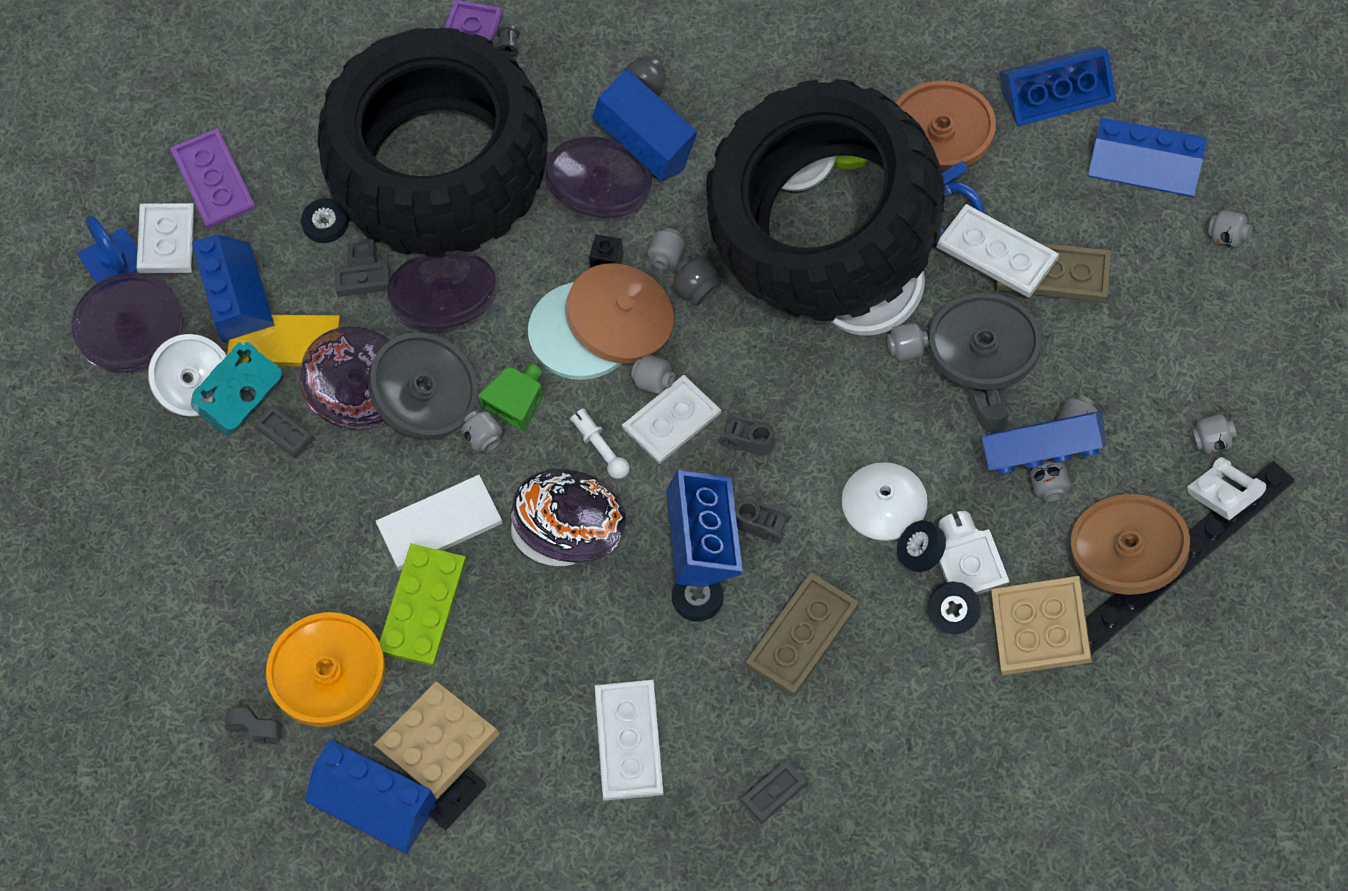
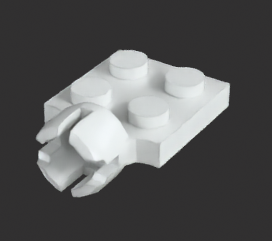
[938,511,1009,602]

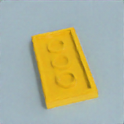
[227,315,341,367]

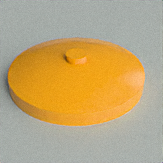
[266,612,385,727]

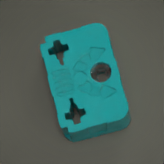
[191,342,282,435]

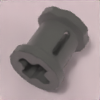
[496,24,520,57]

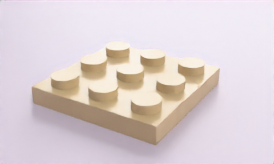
[991,576,1092,675]
[374,681,499,799]

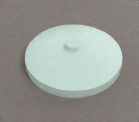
[528,282,622,380]

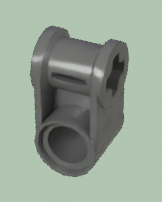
[719,414,775,456]
[735,498,791,544]

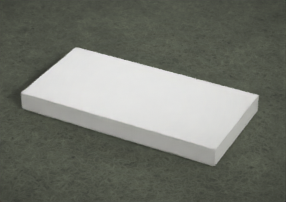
[936,204,1059,298]
[376,475,503,571]
[595,680,663,801]

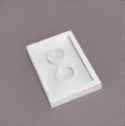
[137,203,194,273]
[622,375,721,464]

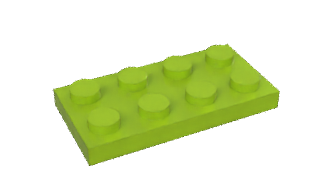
[379,543,466,667]

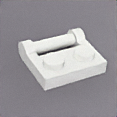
[1187,457,1266,520]

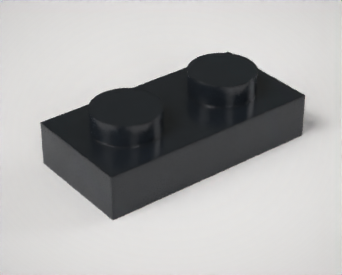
[428,768,487,831]

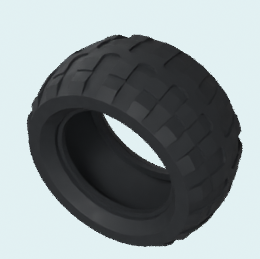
[317,27,548,257]
[706,79,945,321]

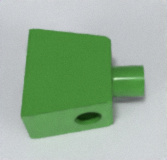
[478,364,544,432]

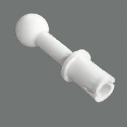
[570,409,630,479]

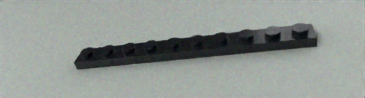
[1086,460,1295,656]

